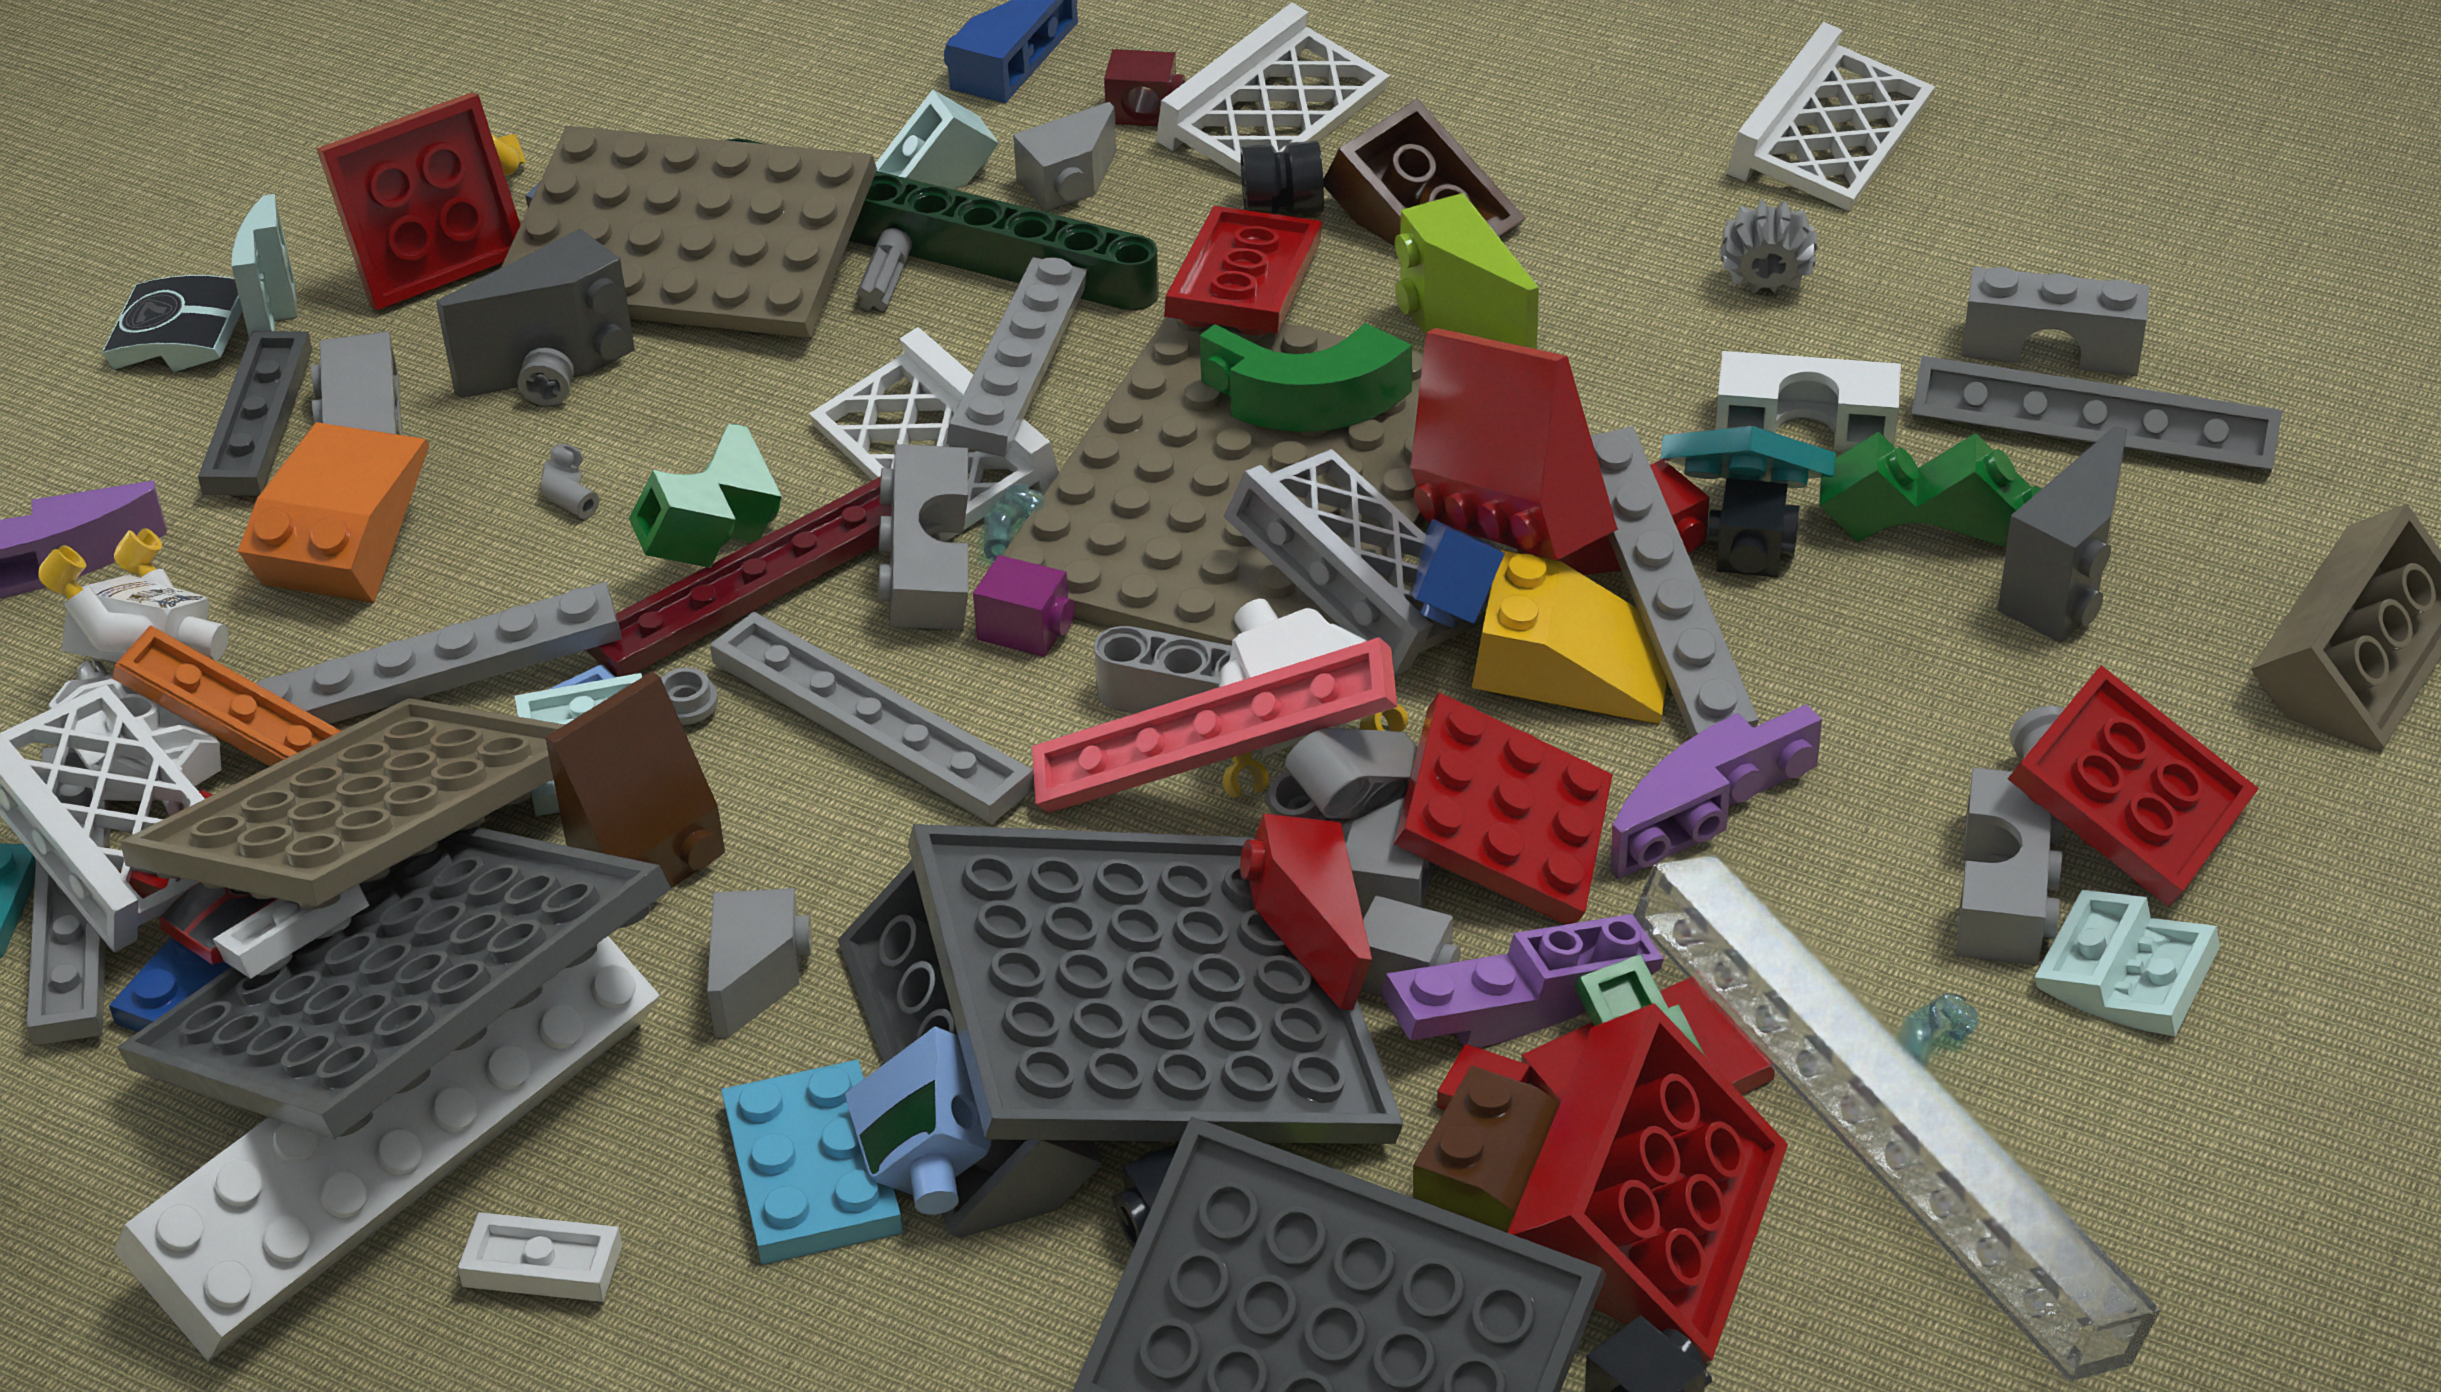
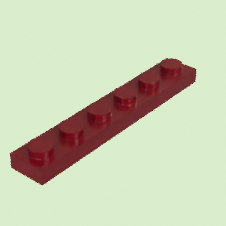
[586,477,891,677]

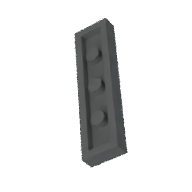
[198,331,313,497]

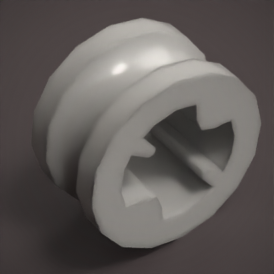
[517,348,574,406]

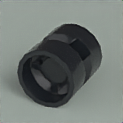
[1240,141,1324,215]

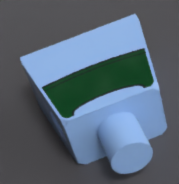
[845,1027,991,1215]

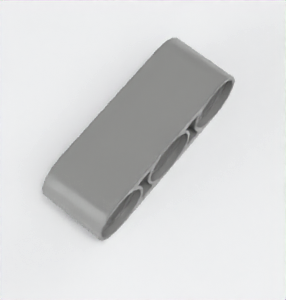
[1094,626,1232,714]
[1285,728,1418,819]

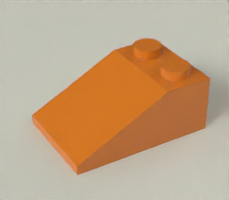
[237,422,430,603]

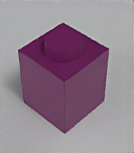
[973,555,1075,657]

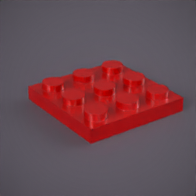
[316,92,521,310]
[2007,665,2259,907]
[1393,692,1613,925]

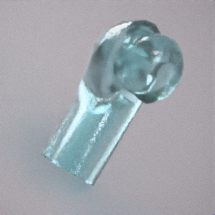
[984,483,1045,561]
[1891,993,1979,1077]

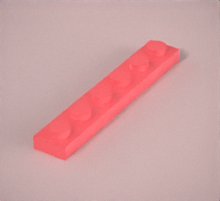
[1032,637,1398,813]

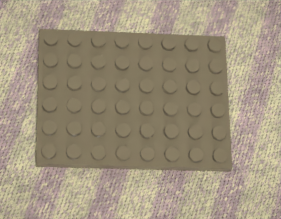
[1002,317,1426,646]

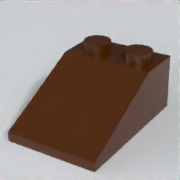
[1323,98,1525,246]
[545,671,725,888]
[1413,1065,1560,1233]

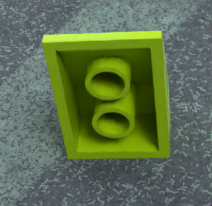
[1395,193,1539,349]

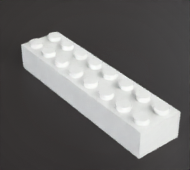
[114,936,660,1362]

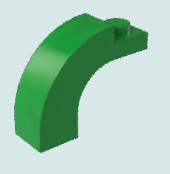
[1199,323,1412,432]

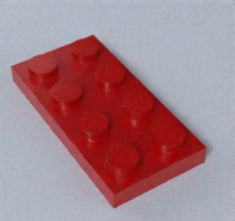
[1164,206,1322,335]

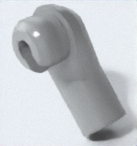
[541,444,599,520]

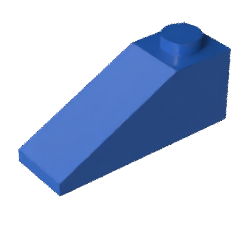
[944,0,1078,104]
[1411,519,1505,629]

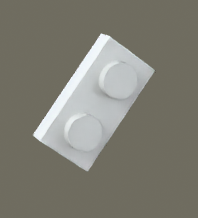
[213,884,369,979]
[458,1212,622,1302]

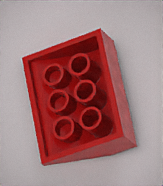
[1410,328,1618,560]
[1507,1003,1788,1363]

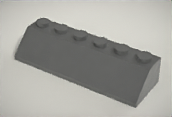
[838,859,1103,1238]

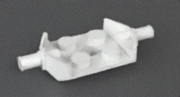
[49,659,221,816]

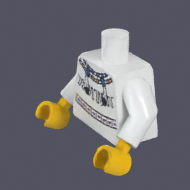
[38,528,229,662]
[1219,599,1408,798]

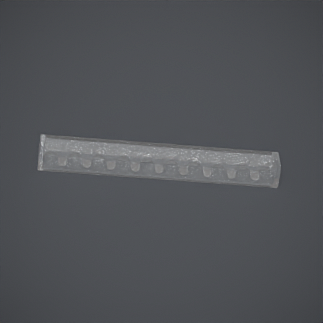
[1633,856,2161,1382]

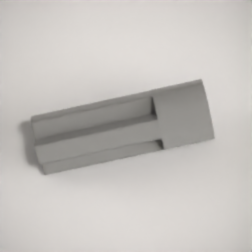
[856,228,912,311]

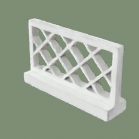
[1156,3,1390,177]
[1726,22,1935,212]
[809,327,1059,542]
[0,684,205,952]

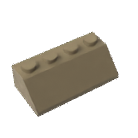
[2251,504,2441,751]

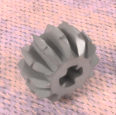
[1721,199,1818,296]

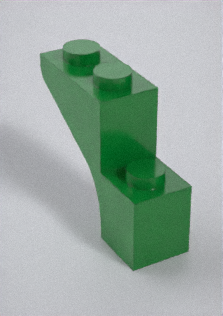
[629,424,782,568]
[1819,432,2041,548]

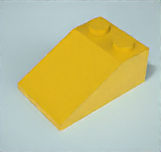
[1472,550,1667,724]

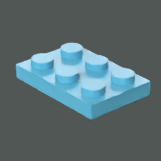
[721,1059,903,1265]

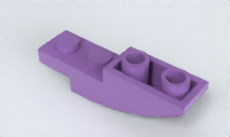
[0,480,167,598]
[1610,704,1822,879]
[1381,914,1664,1048]

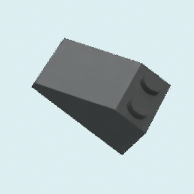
[436,229,635,398]
[1998,425,2127,643]

